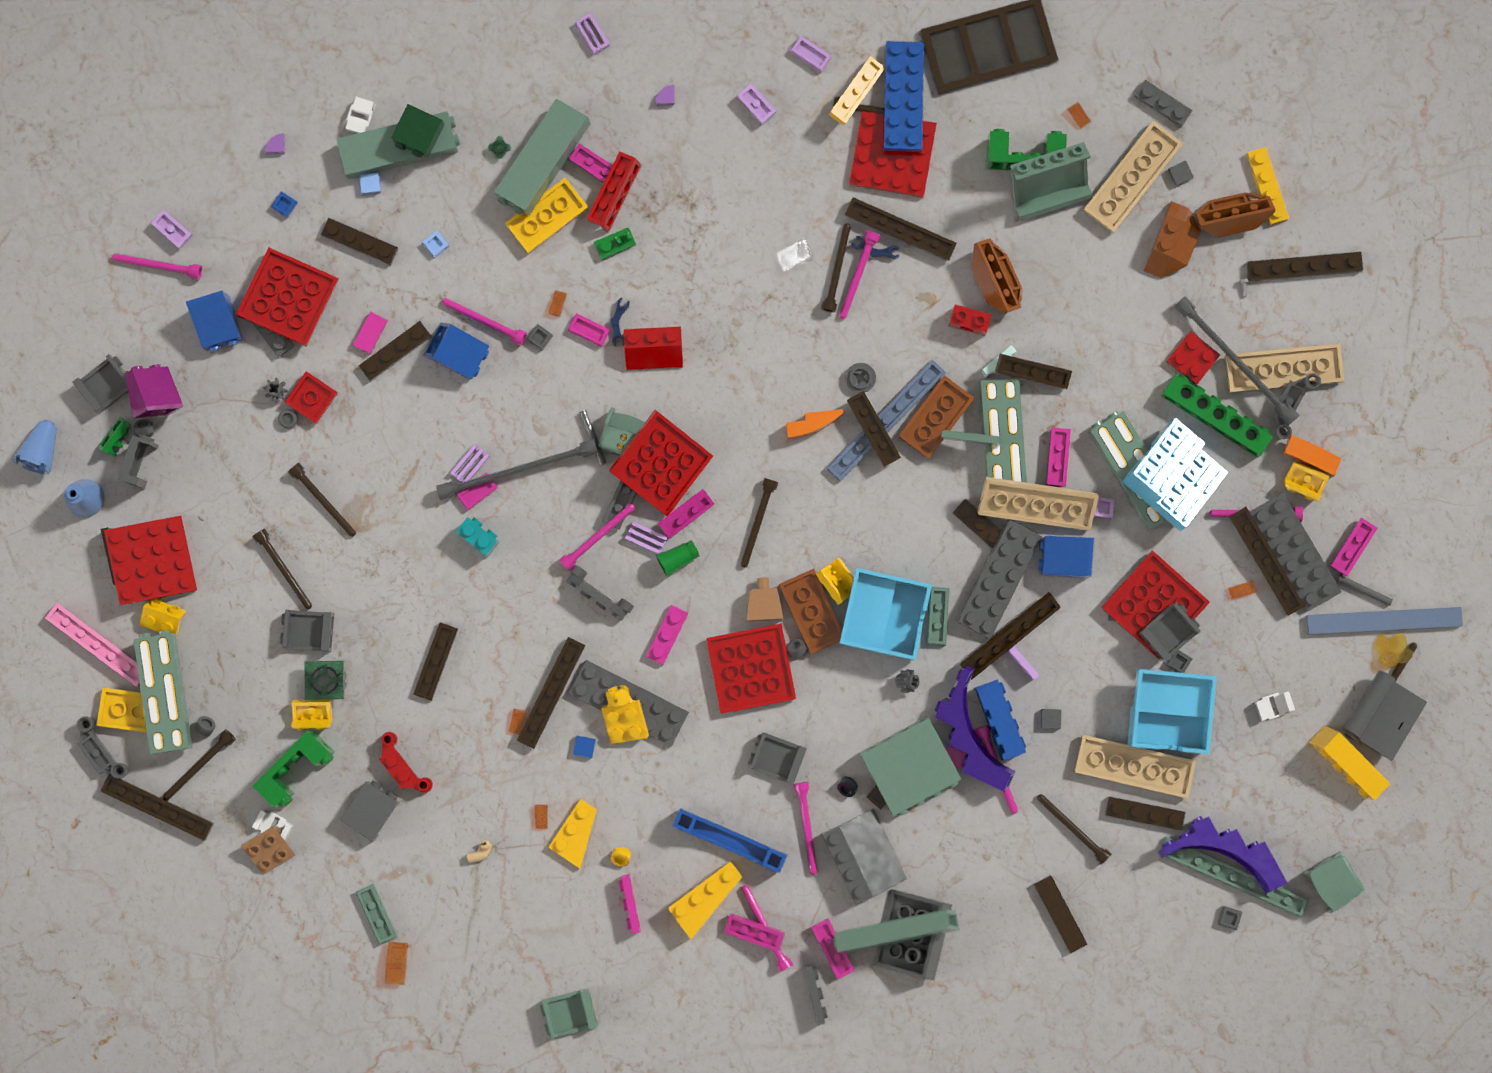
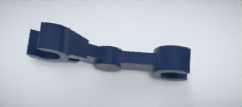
[852,236,900,259]
[611,297,630,347]

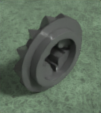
[845,363,876,393]

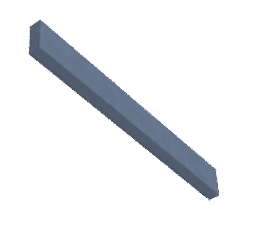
[826,360,946,482]
[1306,607,1463,634]

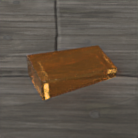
[1067,102,1091,128]
[549,290,567,317]
[1228,581,1256,599]
[509,708,526,735]
[535,805,548,829]

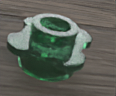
[488,136,511,159]

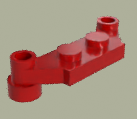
[379,732,433,793]

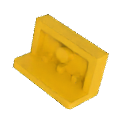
[1284,461,1329,501]
[816,558,854,605]
[139,599,186,636]
[291,699,333,730]

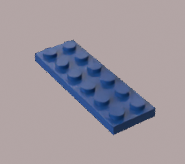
[884,41,924,152]

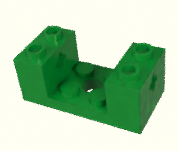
[986,129,1067,171]
[252,730,335,808]

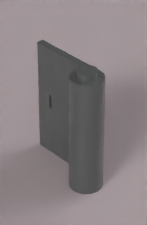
[1343,670,1427,761]

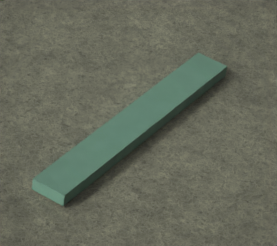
[1158,836,1309,918]

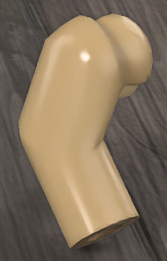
[467,840,492,863]

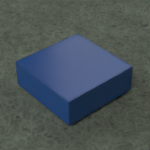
[271,191,298,218]
[573,736,596,758]

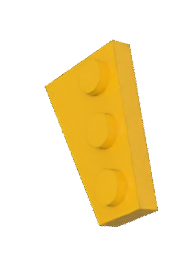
[548,799,597,869]

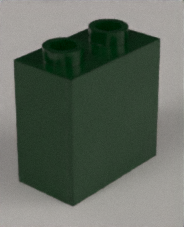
[391,104,444,159]

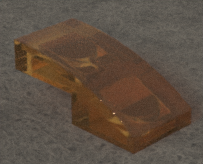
[385,942,409,985]

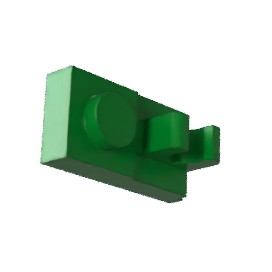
[594,227,636,260]
[98,416,130,457]

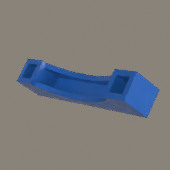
[672,808,787,873]

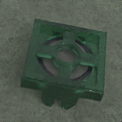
[304,661,347,700]

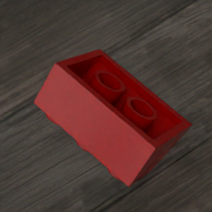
[623,326,683,370]

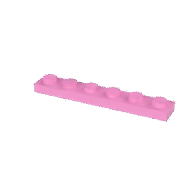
[45,603,140,687]

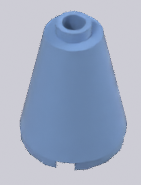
[13,419,57,475]
[64,479,104,517]

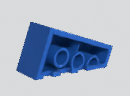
[975,679,1026,761]

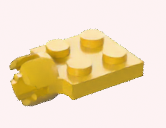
[601,685,649,744]

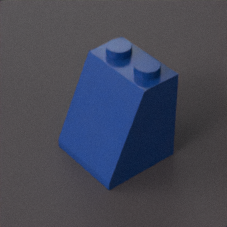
[186,290,243,352]
[423,322,489,379]
[1038,536,1094,579]

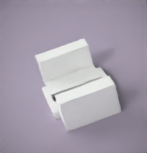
[345,97,375,134]
[1254,691,1295,721]
[252,810,294,841]

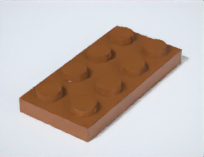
[898,375,975,459]
[779,569,842,654]

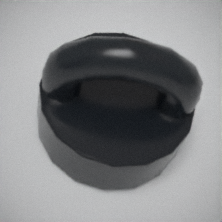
[837,776,858,797]

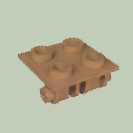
[241,826,295,874]

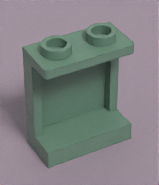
[540,988,598,1039]

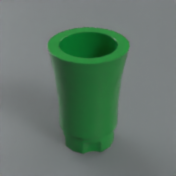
[655,540,700,578]

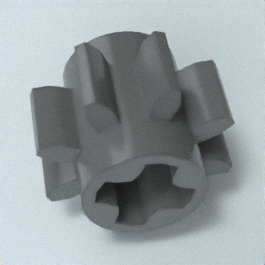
[263,377,288,402]
[896,669,920,693]

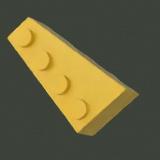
[1309,726,1390,801]
[668,861,742,939]

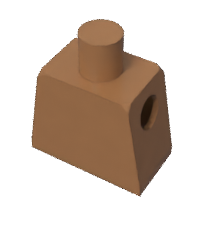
[747,577,783,621]

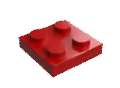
[1166,331,1221,385]
[285,371,338,424]

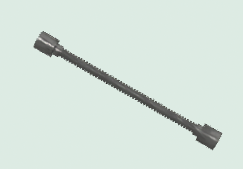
[1175,296,1300,426]
[436,439,598,500]

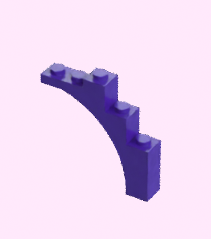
[935,666,1015,791]
[1158,816,1288,894]

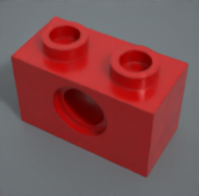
[948,305,992,336]

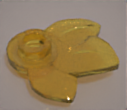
[1376,633,1414,668]

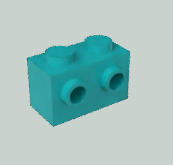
[456,517,500,557]

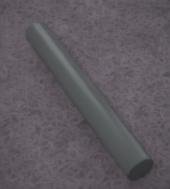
[579,410,607,466]
[1337,575,1393,606]

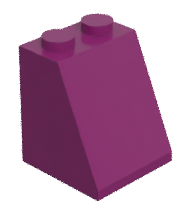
[125,364,183,419]

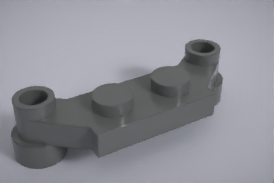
[1271,373,1321,439]
[566,564,634,621]
[77,716,129,778]

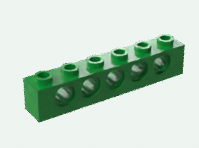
[1161,374,1273,458]

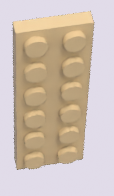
[1083,121,1183,233]
[1225,344,1345,393]
[978,477,1099,531]
[1074,735,1196,799]

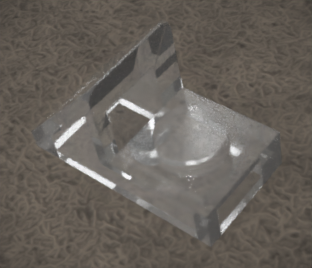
[777,238,814,271]

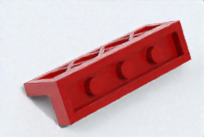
[586,151,642,232]

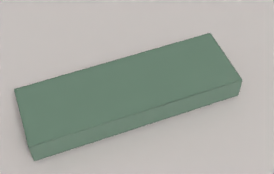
[941,430,1001,446]
[927,587,950,646]
[356,884,397,945]

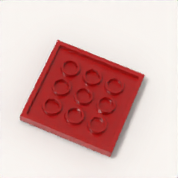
[849,111,937,198]
[236,247,339,347]
[608,410,713,516]
[104,515,197,606]
[1101,550,1210,659]
[706,623,796,714]

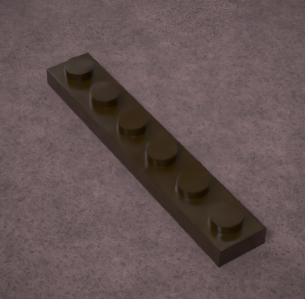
[845,197,957,261]
[1246,251,1363,281]
[1229,506,1305,616]
[960,592,1061,680]
[517,637,586,749]
[100,774,214,841]

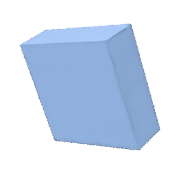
[359,172,381,195]
[422,231,449,258]

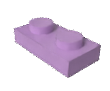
[737,83,776,125]
[151,209,193,249]

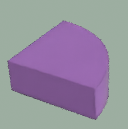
[656,85,675,105]
[265,133,285,154]

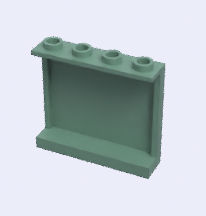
[1010,142,1092,221]
[859,716,961,817]

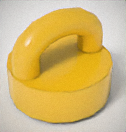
[611,847,631,867]

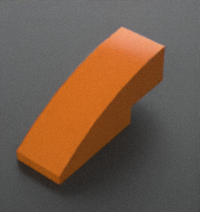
[786,409,843,440]
[1282,435,1341,477]

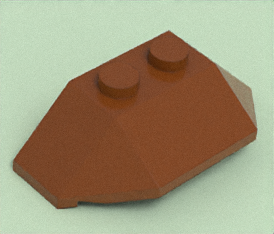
[1195,192,1276,237]
[1144,201,1201,278]
[971,238,1023,314]

